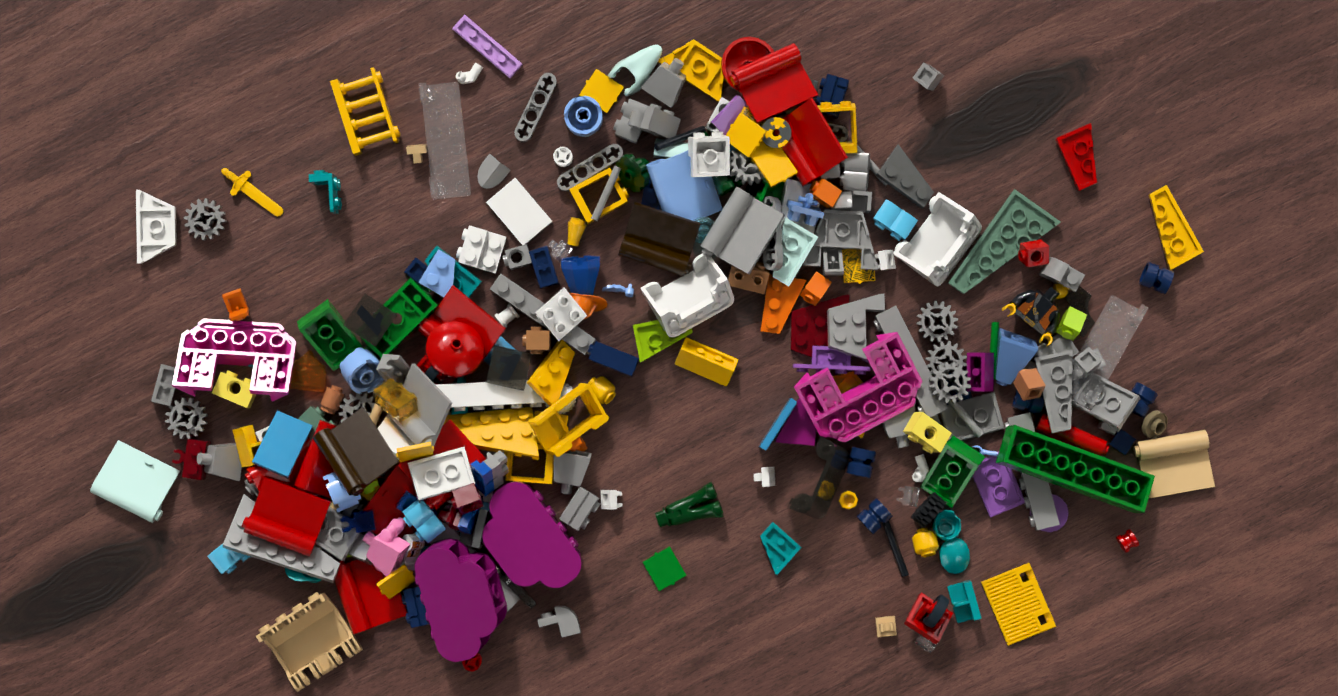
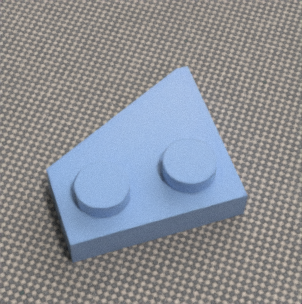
[419,249,455,297]

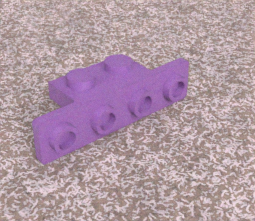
[792,346,871,375]

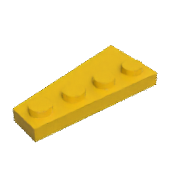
[1149,185,1204,270]

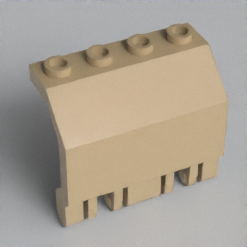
[256,592,363,692]

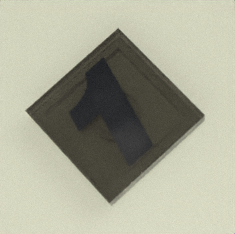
[344,293,397,347]
[486,345,532,391]

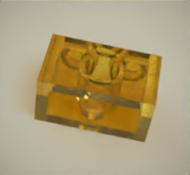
[373,378,418,423]

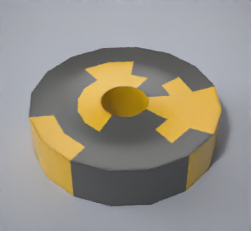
[762,117,792,148]

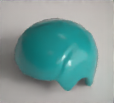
[932,510,961,541]

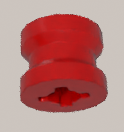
[1116,529,1139,553]
[462,653,482,672]

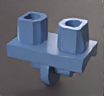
[786,193,824,226]

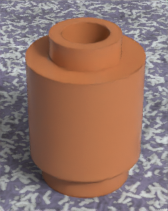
[320,385,345,415]

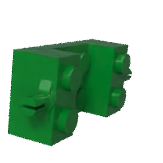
[356,278,438,358]

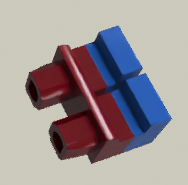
[438,496,484,535]

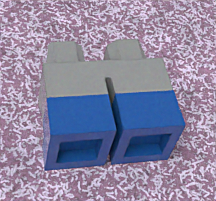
[470,450,509,497]

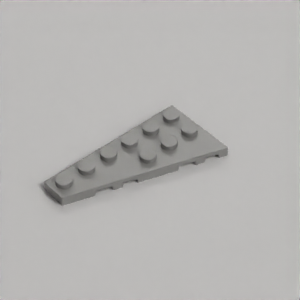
[223,494,340,583]

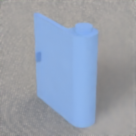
[646,150,723,221]

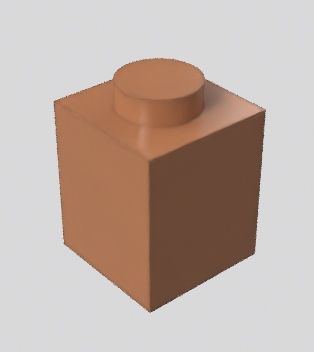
[1013,368,1046,401]

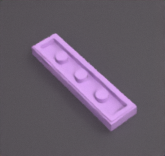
[452,14,523,79]

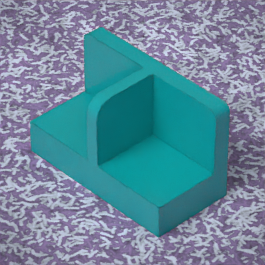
[947,580,982,623]

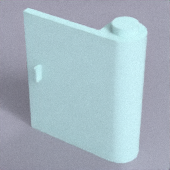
[90,440,180,523]

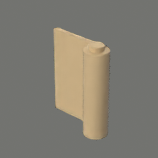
[1133,430,1215,498]

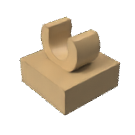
[875,616,897,637]

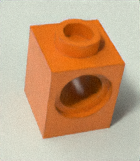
[809,179,842,208]
[800,271,832,306]

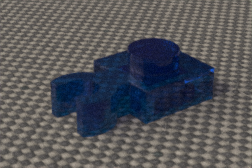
[340,509,376,533]

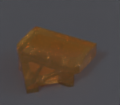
[289,349,326,392]

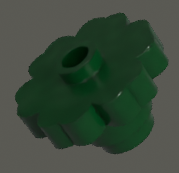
[616,154,650,192]

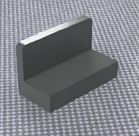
[459,509,490,549]

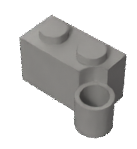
[628,104,681,139]

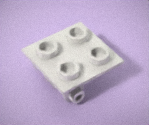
[535,287,587,341]

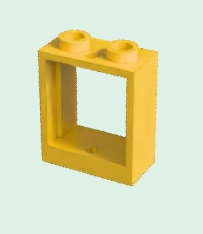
[817,101,857,153]
[569,168,630,224]
[504,444,554,484]

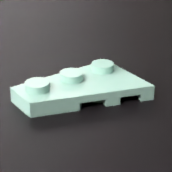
[772,217,818,286]

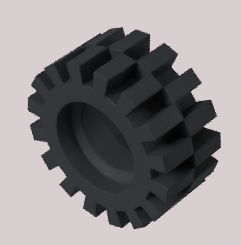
[911,492,946,528]

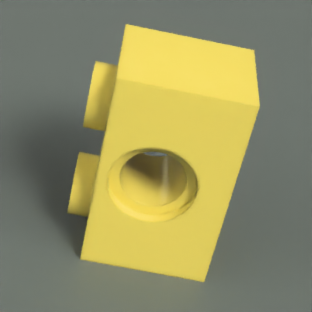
[212,370,256,408]
[903,412,952,454]

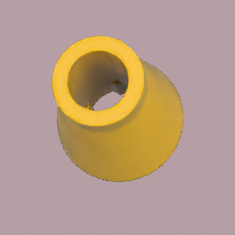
[567,217,587,246]

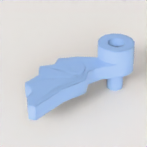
[602,284,634,297]

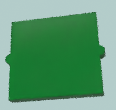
[643,546,686,591]

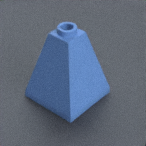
[995,328,1038,386]

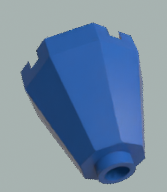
[561,255,600,295]

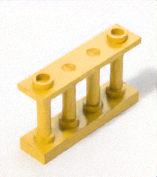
[330,67,401,156]

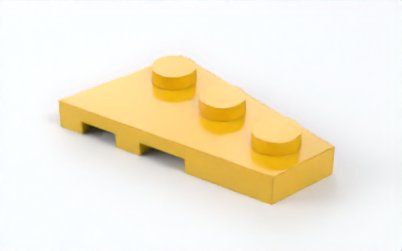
[527,340,575,406]

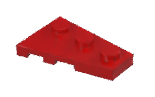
[1055,123,1097,191]

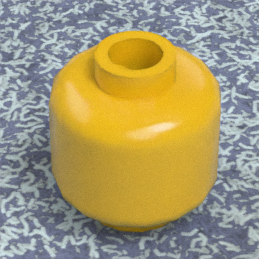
[588,376,616,405]
[912,528,939,558]

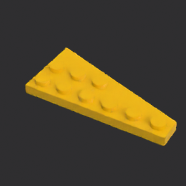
[443,407,539,460]

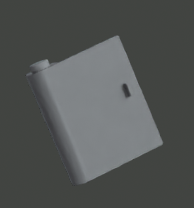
[700,187,785,275]
[382,364,452,446]

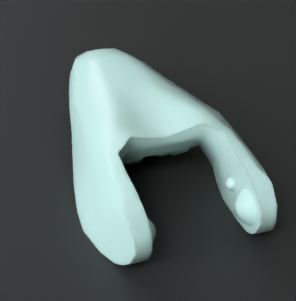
[608,45,662,96]

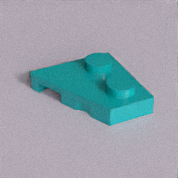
[760,522,802,575]

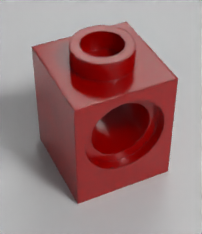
[1018,239,1049,268]

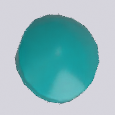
[939,538,970,574]

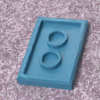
[758,398,797,451]
[252,410,313,478]

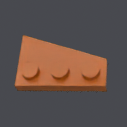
[760,274,806,334]

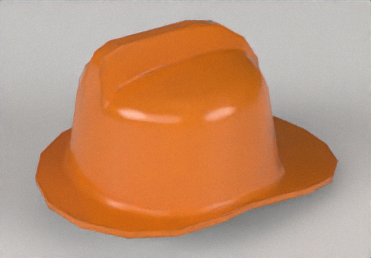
[570,293,608,320]

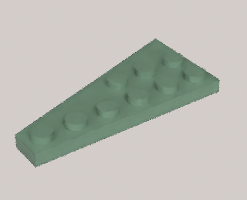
[948,189,1061,294]

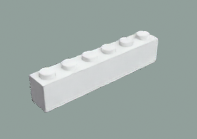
[436,380,546,411]

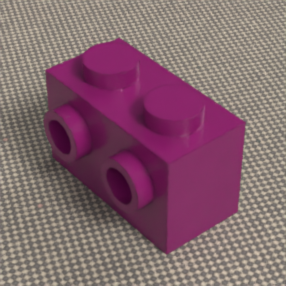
[966,352,994,392]

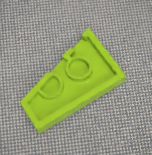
[633,320,693,363]

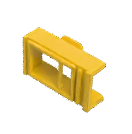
[527,383,609,457]

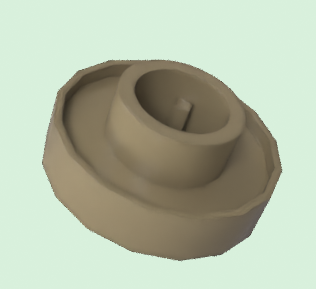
[1142,410,1168,439]

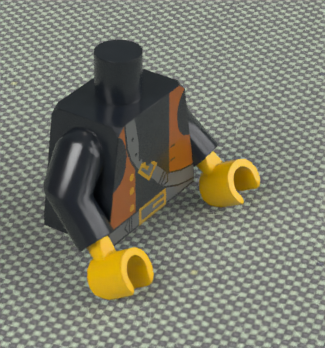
[1002,286,1060,347]

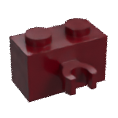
[172,439,211,480]

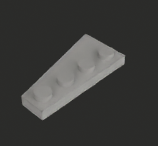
[1034,350,1073,434]

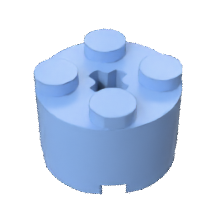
[564,96,603,137]
[339,347,384,394]
[323,472,361,513]

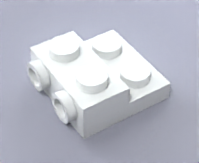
[688,132,730,177]
[456,225,507,274]

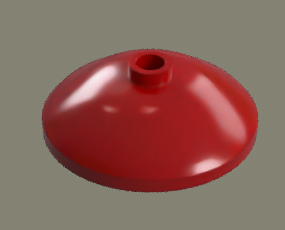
[721,37,774,92]
[426,321,484,377]

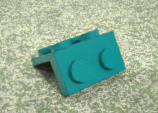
[309,170,342,214]

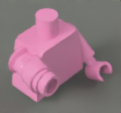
[363,517,410,577]

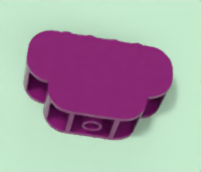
[482,481,583,588]
[415,538,507,662]

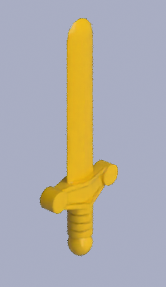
[221,168,283,217]

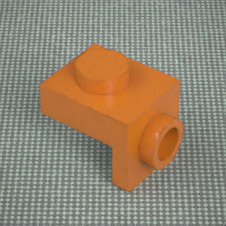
[222,288,249,321]

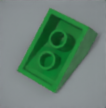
[297,299,364,371]
[920,436,986,508]

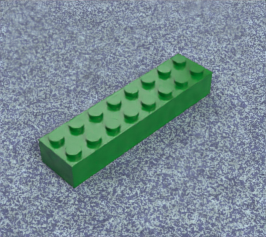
[996,425,1155,514]

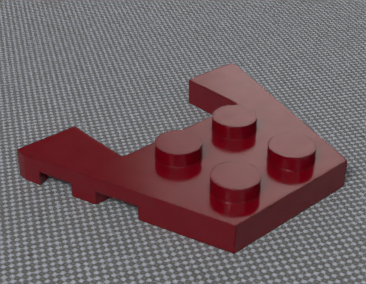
[790,294,850,357]

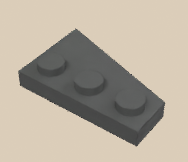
[876,144,934,209]

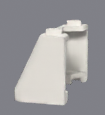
[893,192,982,286]
[640,253,734,337]

